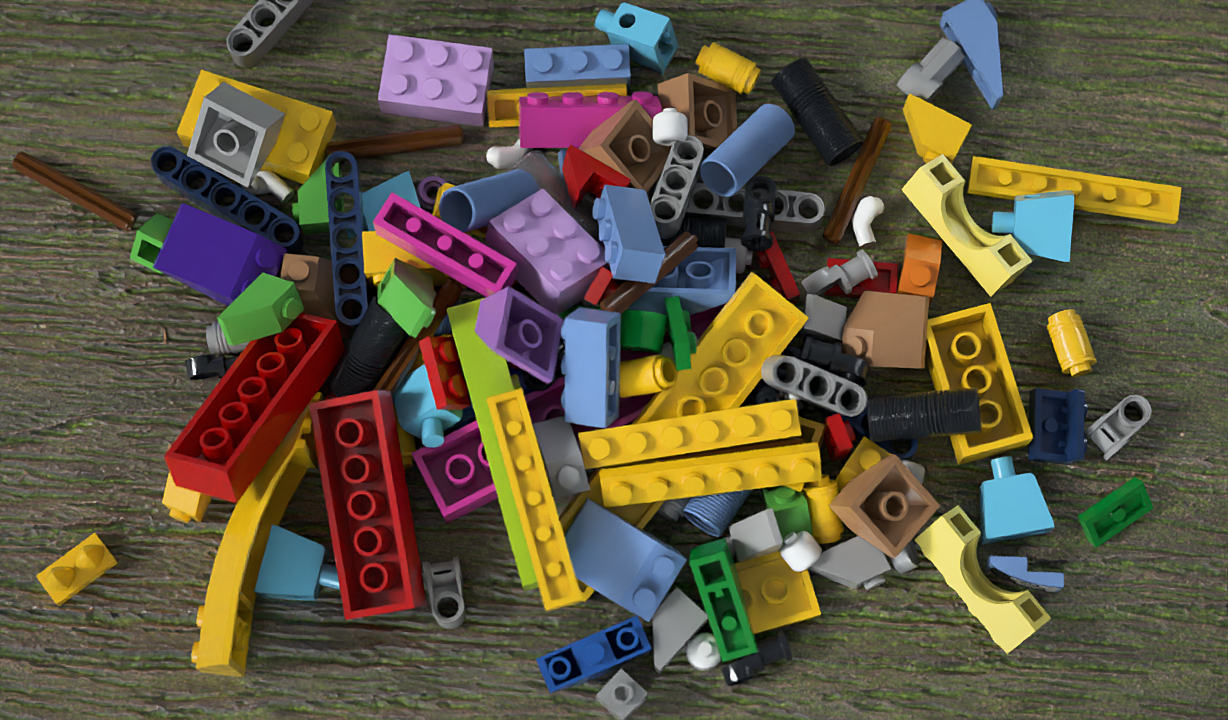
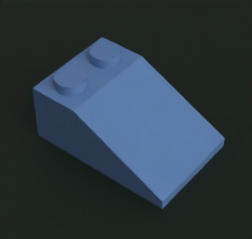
[627,246,736,315]
[564,497,687,622]

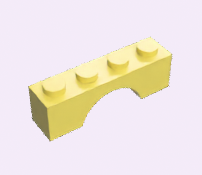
[901,154,1033,297]
[914,505,1051,654]

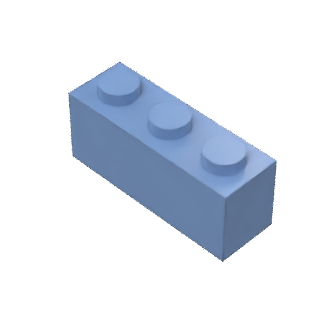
[524,44,630,91]
[593,185,665,283]
[561,307,620,428]

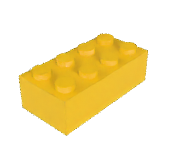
[177,70,337,184]
[925,303,1033,465]

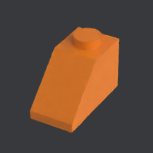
[896,233,943,307]

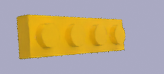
[487,84,627,128]

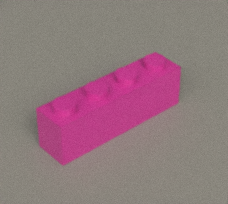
[519,92,662,148]
[373,192,518,297]

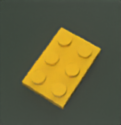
[706,551,821,635]

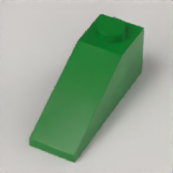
[689,538,758,662]

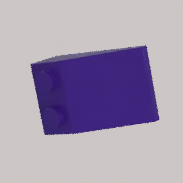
[152,203,287,306]

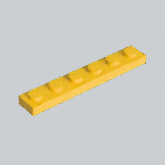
[967,156,1182,224]
[486,388,582,612]
[578,399,801,469]
[599,442,822,508]

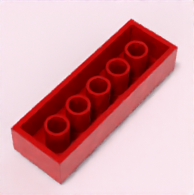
[164,313,345,503]
[309,390,427,620]

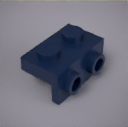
[1028,388,1088,465]

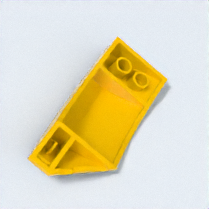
[192,392,325,677]

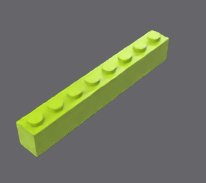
[446,297,539,591]

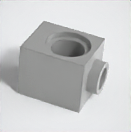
[596,669,648,720]

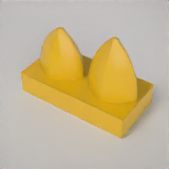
[36,533,118,606]

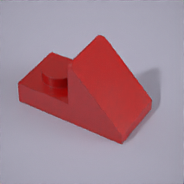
[562,144,631,209]

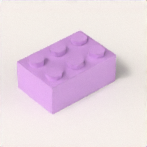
[378,34,494,127]
[485,189,611,316]

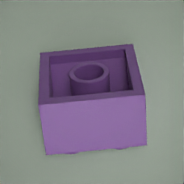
[475,286,564,384]

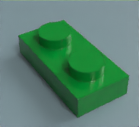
[664,296,697,371]
[1078,476,1154,548]

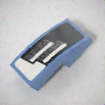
[986,556,1064,592]

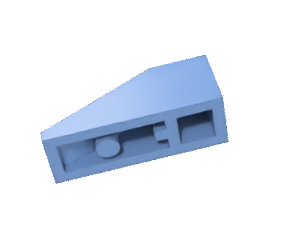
[939,0,1003,110]

